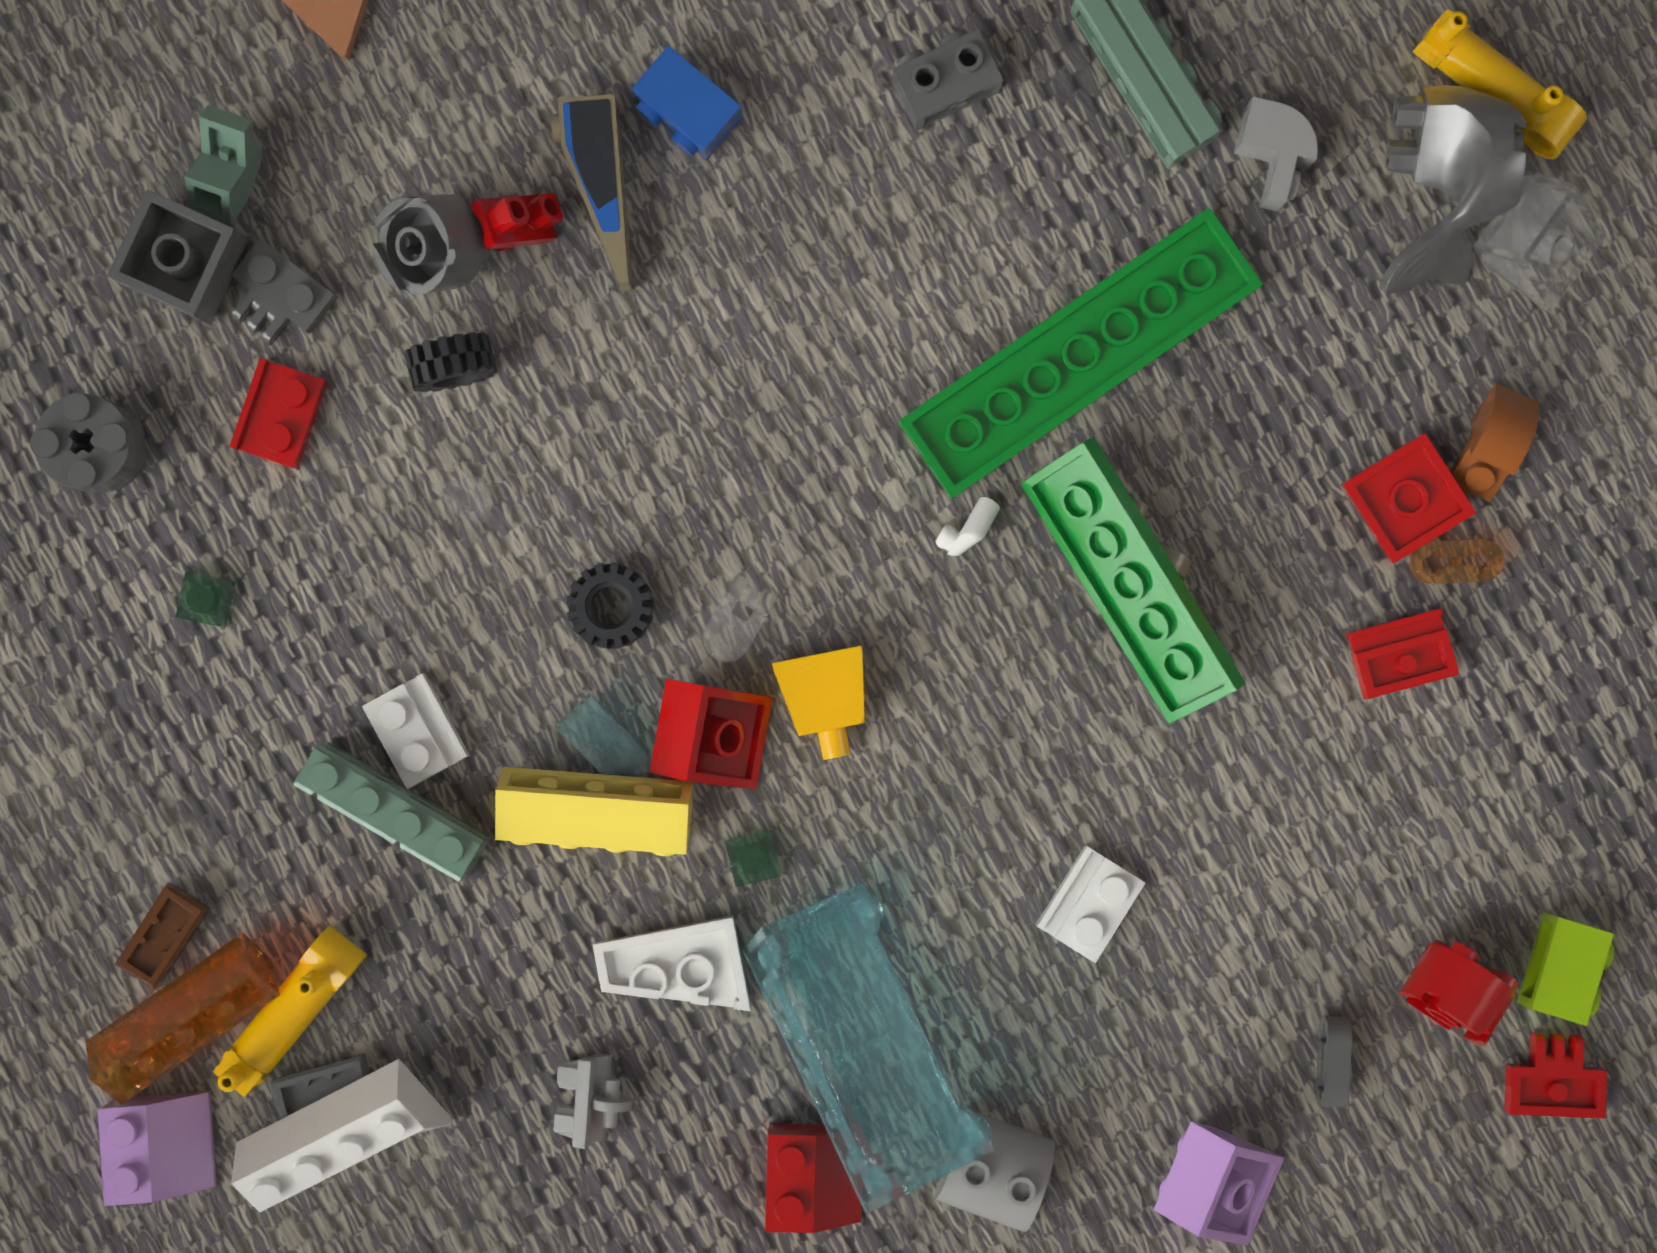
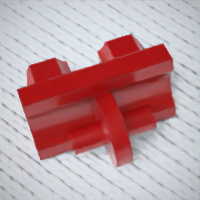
[470,193,563,251]

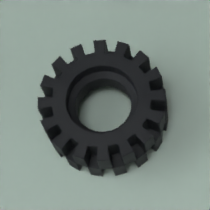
[404,332,497,392]
[566,563,655,649]

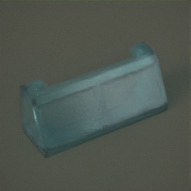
[742,883,994,1214]

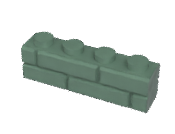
[1070,0,1222,169]
[293,742,491,882]

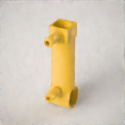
[1412,9,1587,160]
[213,925,367,1097]

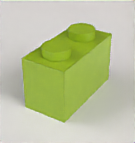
[1517,912,1614,1026]

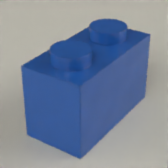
[631,45,743,160]

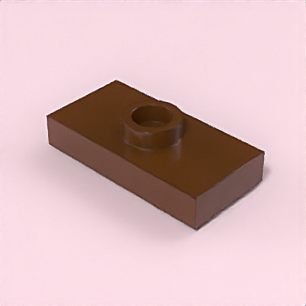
[114,883,211,990]

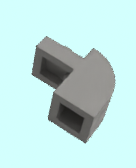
[1234,96,1318,212]

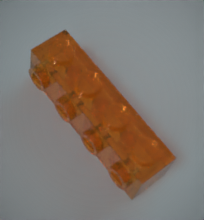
[85,933,280,1104]

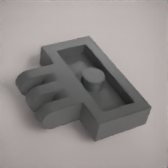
[231,238,338,345]

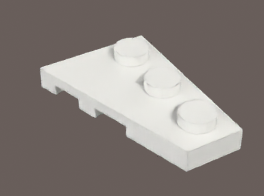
[592,915,751,1011]

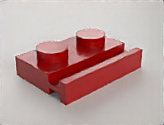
[229,358,328,470]
[1345,608,1460,699]

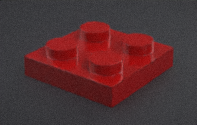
[1340,433,1476,564]

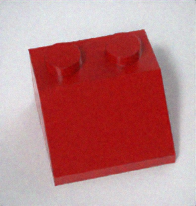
[649,679,773,790]
[765,1123,864,1233]

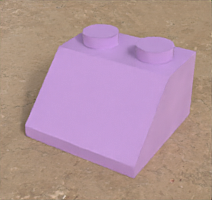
[98,1091,217,1206]
[1154,1121,1284,1245]

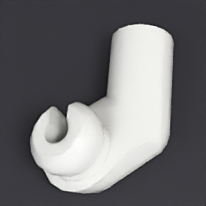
[936,497,1000,556]

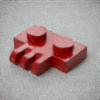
[1504,1032,1607,1119]

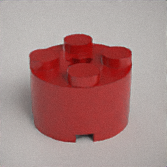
[1399,939,1519,1046]

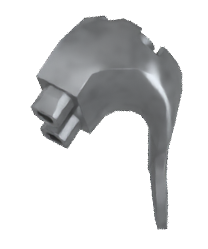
[1379,85,1526,295]

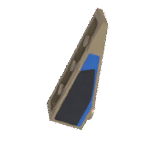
[551,94,633,292]

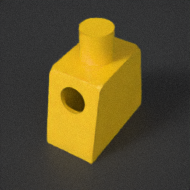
[772,646,864,760]

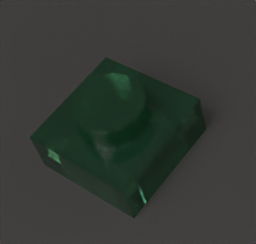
[175,571,236,628]
[725,829,782,887]

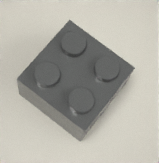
[107,189,250,325]

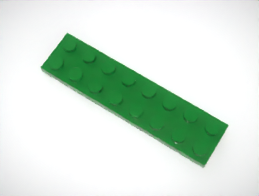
[898,207,1263,500]

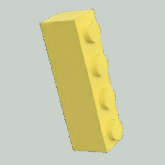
[495,767,693,856]

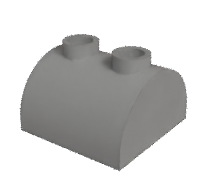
[933,1108,1055,1232]

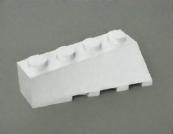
[231,1059,452,1212]

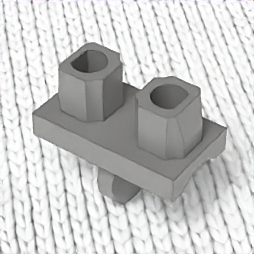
[553,1053,633,1149]

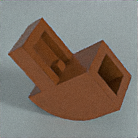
[1449,383,1539,503]

